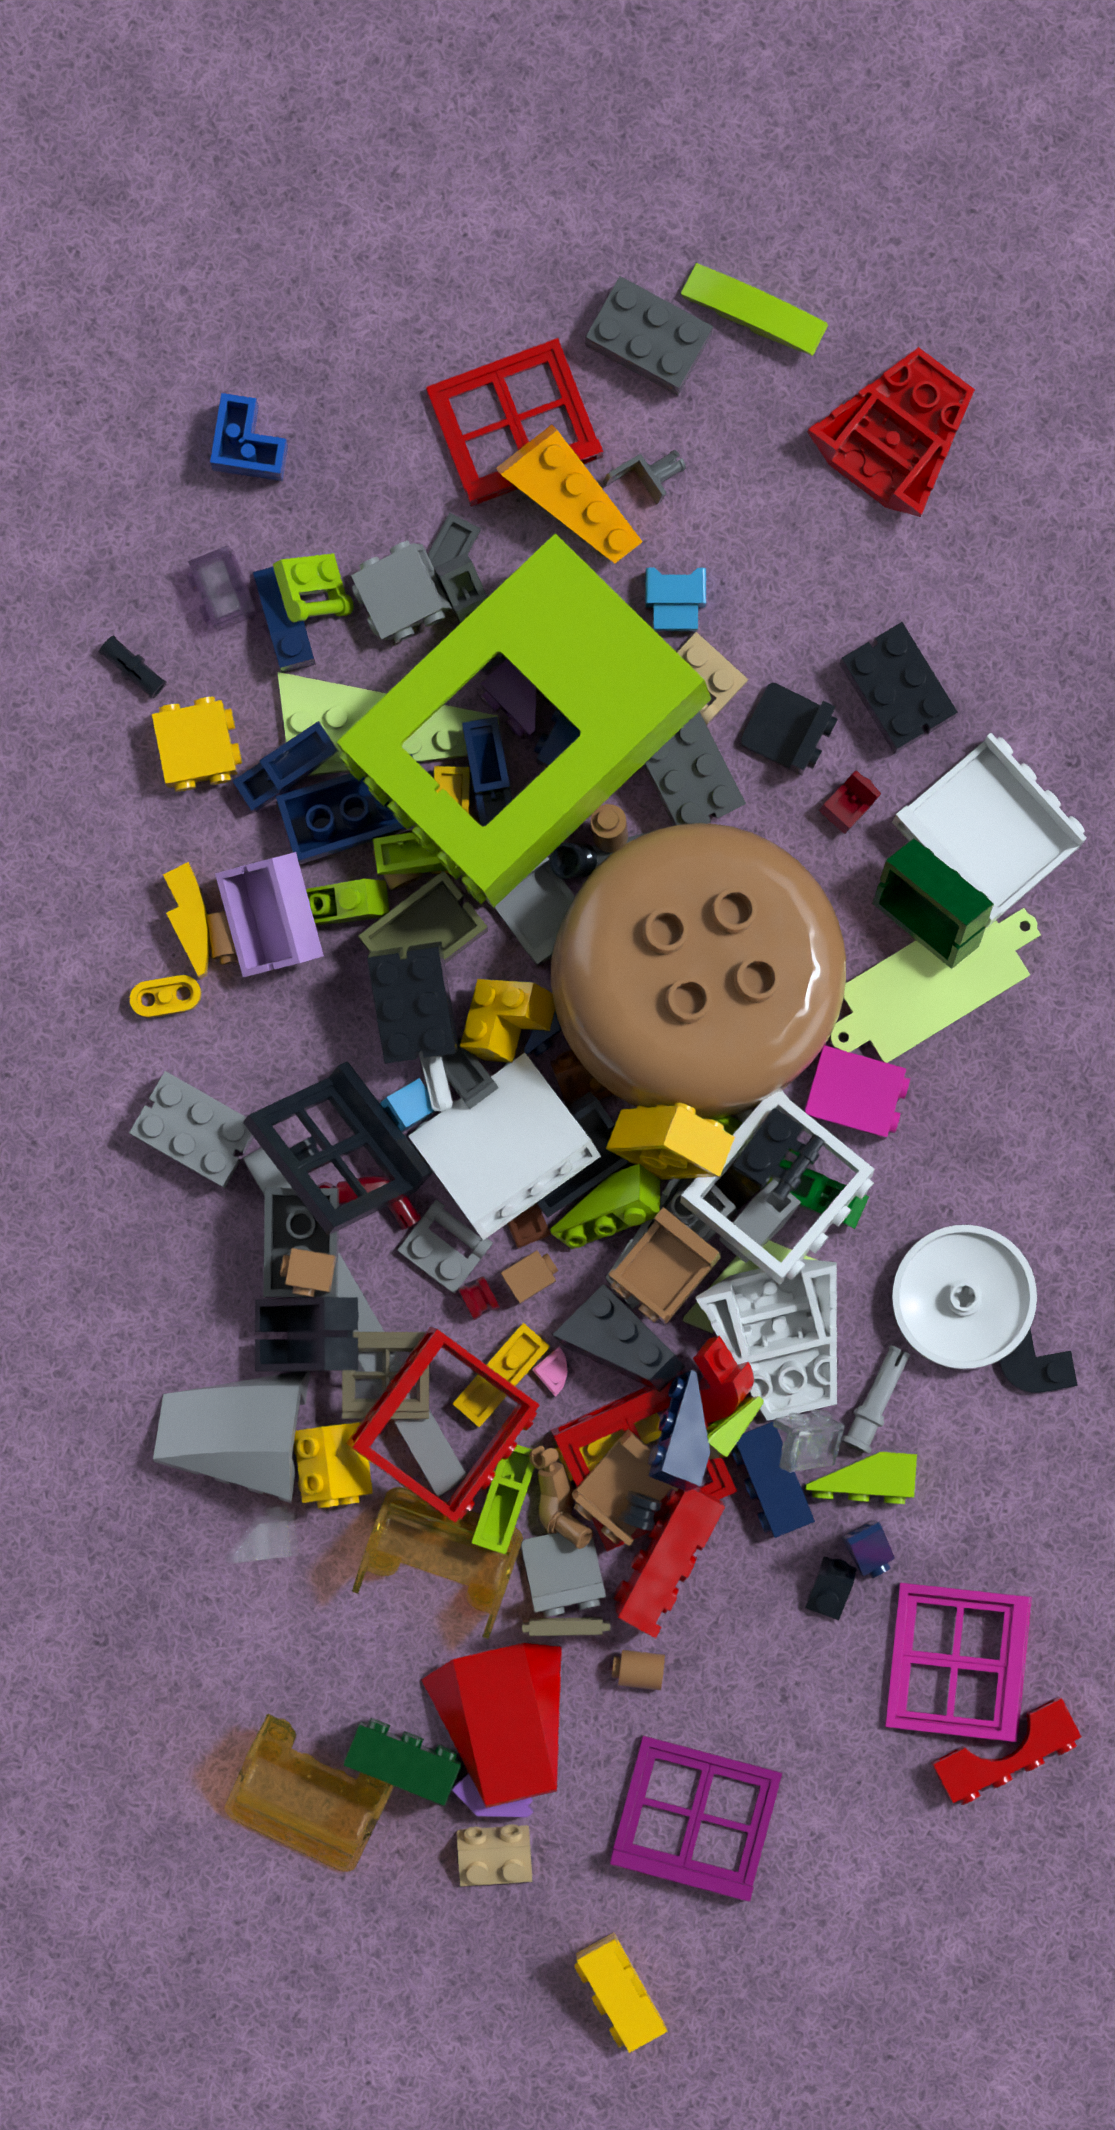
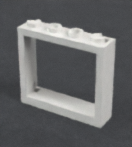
[680,1091,875,1285]

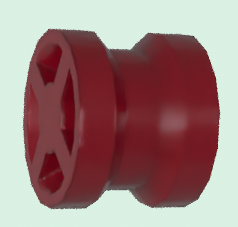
[458,1276,499,1320]

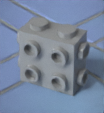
[351,541,453,643]

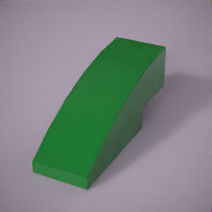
[758,1159,869,1229]

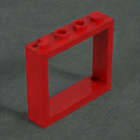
[346,1326,540,1523]

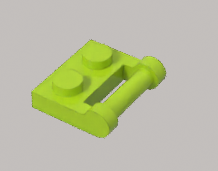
[273,553,354,622]

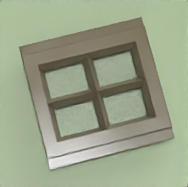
[342,1332,429,1419]

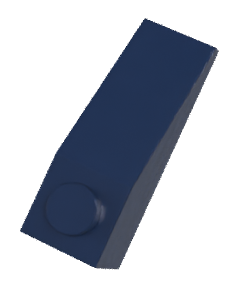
[253,566,316,673]
[841,1520,895,1578]

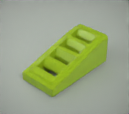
[706,1396,764,1459]

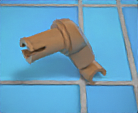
[529,1446,593,1549]

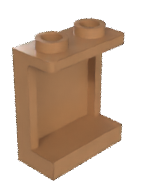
[608,1207,721,1324]

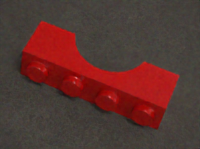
[931,1696,1082,1805]

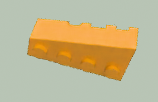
[496,424,643,564]

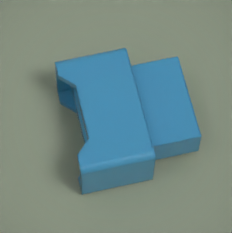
[645,568,706,632]

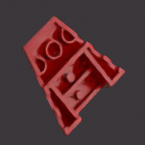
[807,347,975,517]
[421,1643,562,1808]

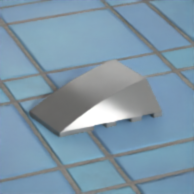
[153,1371,310,1503]

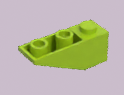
[306,879,389,925]
[551,1163,660,1249]
[804,1452,917,1504]

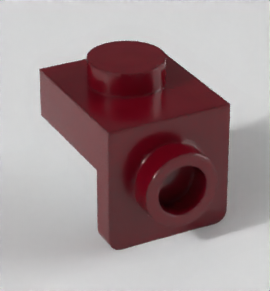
[818,770,881,834]

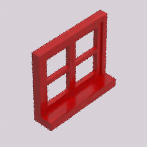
[426,338,604,507]
[551,1371,737,1552]

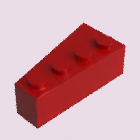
[613,1487,725,1639]

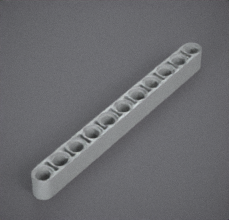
[243,1147,467,1497]

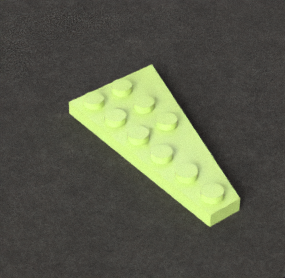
[278,672,500,776]

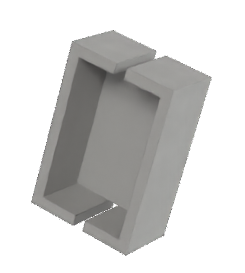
[129,1071,254,1188]

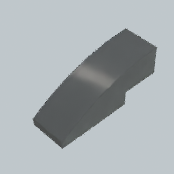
[434,553,507,672]

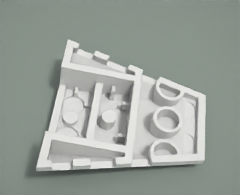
[696,1259,837,1421]

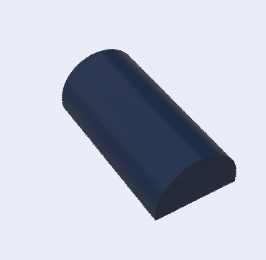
[276,754,414,864]

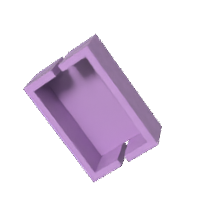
[215,852,324,977]

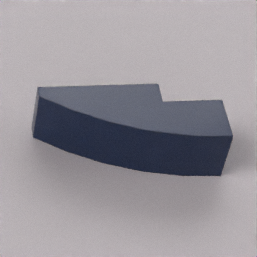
[462,717,512,826]
[233,721,339,811]

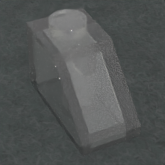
[226,1506,300,1564]

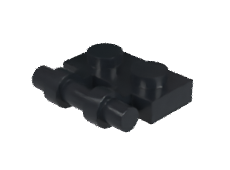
[733,1108,825,1201]

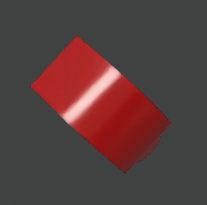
[693,1335,754,1423]

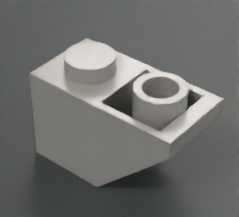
[719,1179,801,1263]

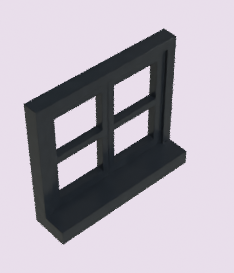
[243,1061,432,1235]

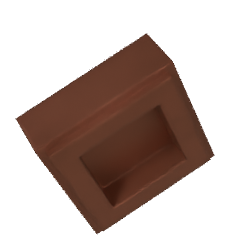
[507,1203,551,1249]

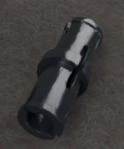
[99,635,167,699]

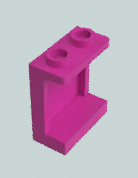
[804,1045,910,1139]

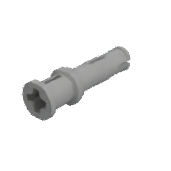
[840,1345,911,1454]

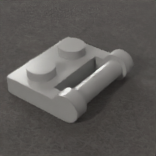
[397,1199,493,1294]

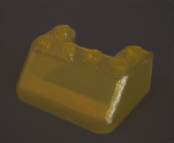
[225,1713,394,1872]

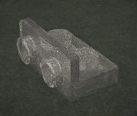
[773,1409,845,1472]

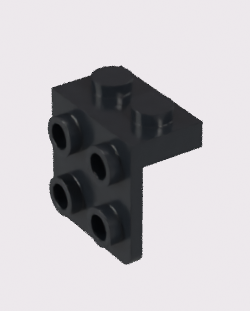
[741,683,838,776]

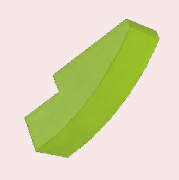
[471,1445,535,1555]

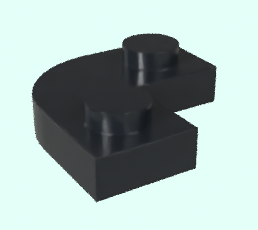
[999,1329,1078,1393]

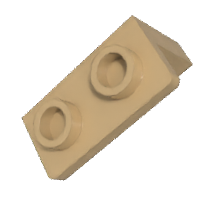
[457,1824,532,1886]

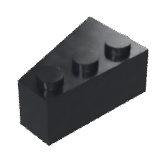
[552,1284,685,1392]

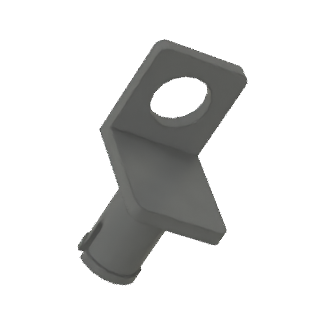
[602,450,686,504]

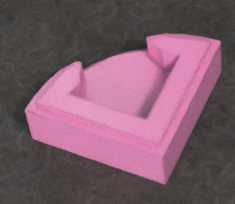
[532,1346,568,1397]

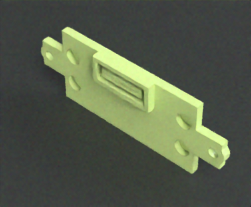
[830,908,1041,1063]

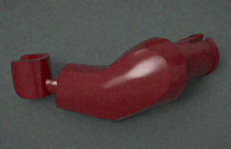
[318,1176,421,1230]

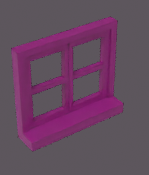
[609,1735,783,1902]

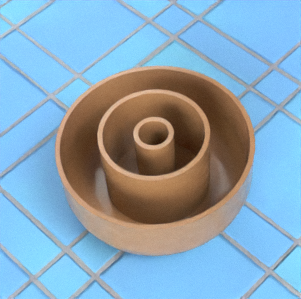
[551,823,846,1119]

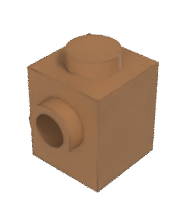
[280,1248,336,1297]

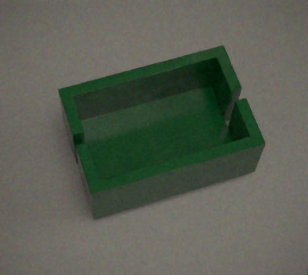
[872,838,994,969]
[343,1717,462,1806]

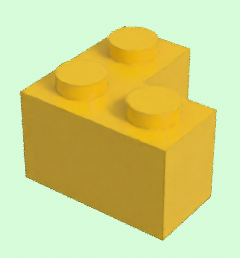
[460,979,555,1063]

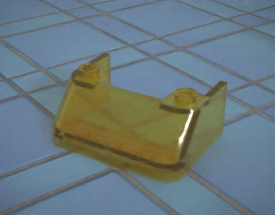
[352,1487,523,1639]

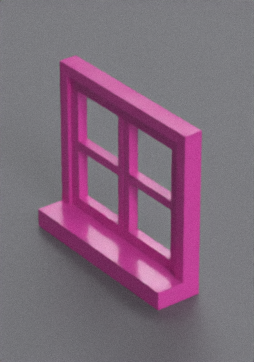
[886,1583,1032,1742]

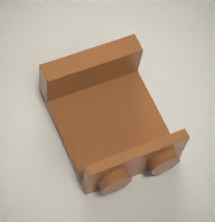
[571,1429,678,1546]

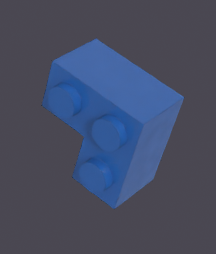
[210,393,288,481]

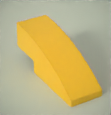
[163,862,209,979]

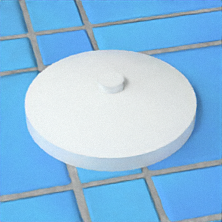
[892,1225,1037,1369]

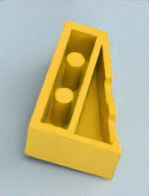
[574,1932,668,2053]

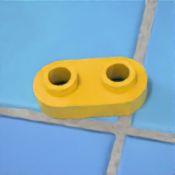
[130,975,202,1018]

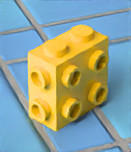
[152,697,242,792]
[294,1422,373,1508]

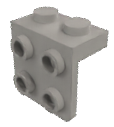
[521,1527,606,1617]

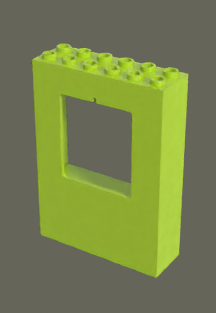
[336,533,711,908]

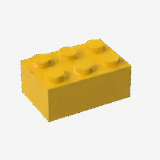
[606,1103,735,1180]

